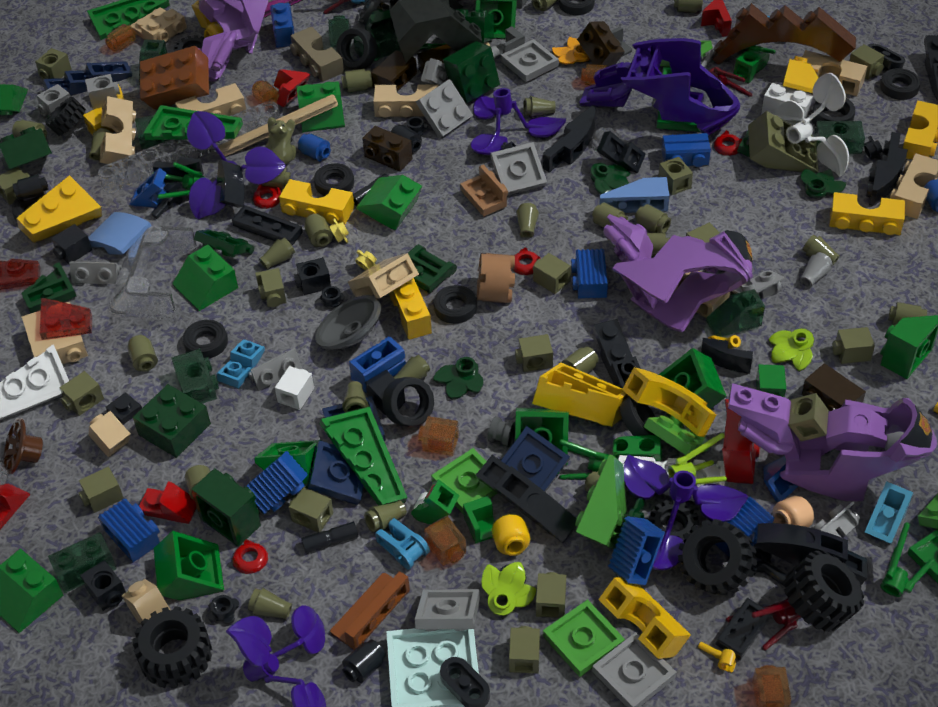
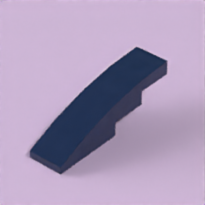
[43,61,132,96]

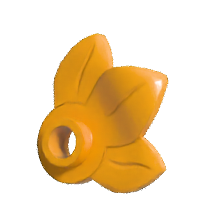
[552,37,590,64]

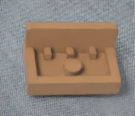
[460,165,508,217]

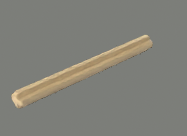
[218,95,338,157]

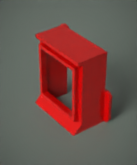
[722,399,760,484]

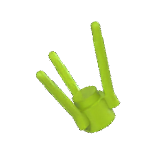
[668,433,727,485]

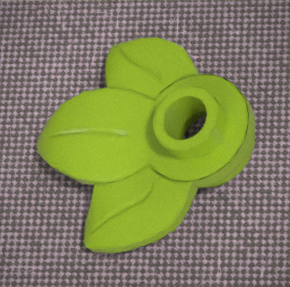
[769,328,814,371]
[481,562,537,616]

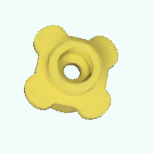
[329,218,349,243]
[355,250,377,270]

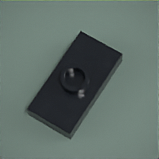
[715,598,772,661]

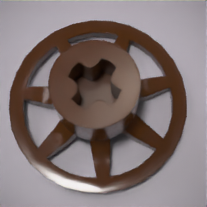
[3,418,43,475]

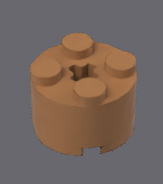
[477,253,515,303]

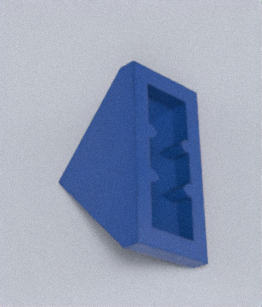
[763,456,798,502]

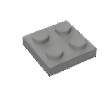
[501,39,559,82]
[416,79,473,138]
[490,142,547,195]
[415,589,480,631]
[592,632,677,707]

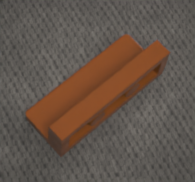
[330,571,410,650]

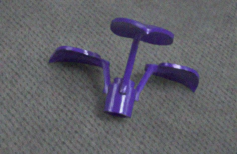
[471,88,566,155]
[187,111,286,219]
[623,455,748,570]
[226,605,326,707]

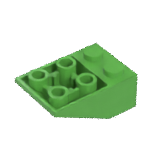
[575,454,627,549]

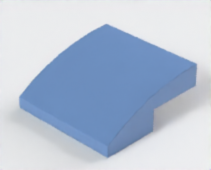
[88,212,152,255]

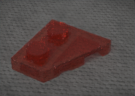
[40,298,92,340]

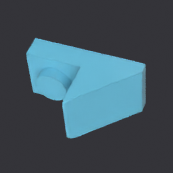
[865,481,913,544]

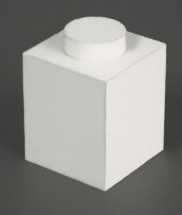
[275,366,314,410]

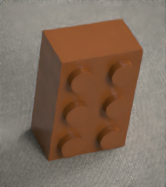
[140,46,209,109]

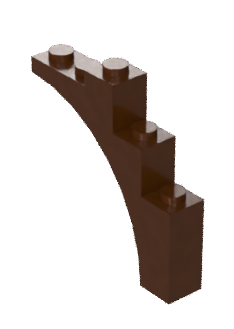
[712,3,856,64]

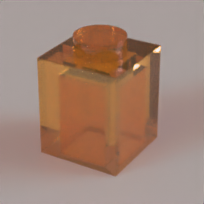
[418,416,459,456]
[424,516,466,566]
[752,665,791,707]

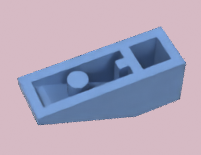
[599,177,669,213]

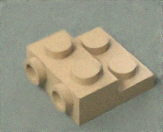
[130,7,187,47]

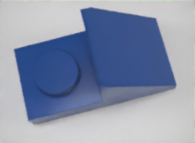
[129,168,166,208]

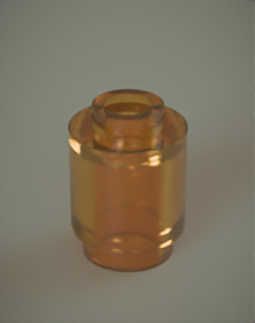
[105,24,136,52]
[581,64,607,86]
[252,80,279,109]

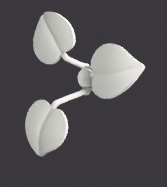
[774,73,849,177]

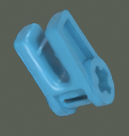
[375,518,430,570]

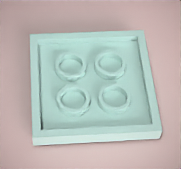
[386,628,480,707]

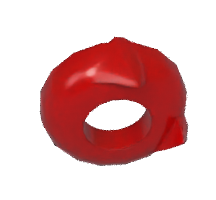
[714,130,742,156]
[253,184,281,209]
[513,247,540,275]
[232,539,268,574]

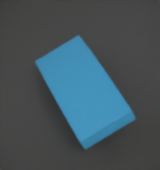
[217,339,265,389]

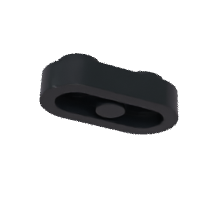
[868,44,905,70]
[440,657,490,707]

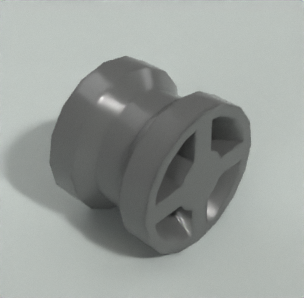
[487,416,515,447]

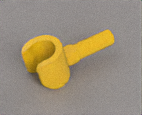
[698,642,736,673]

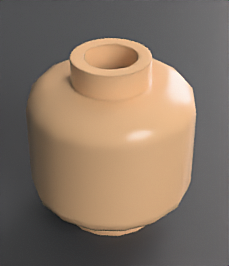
[772,495,814,527]

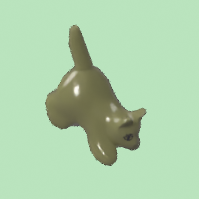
[265,117,297,165]

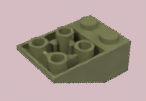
[748,111,819,173]

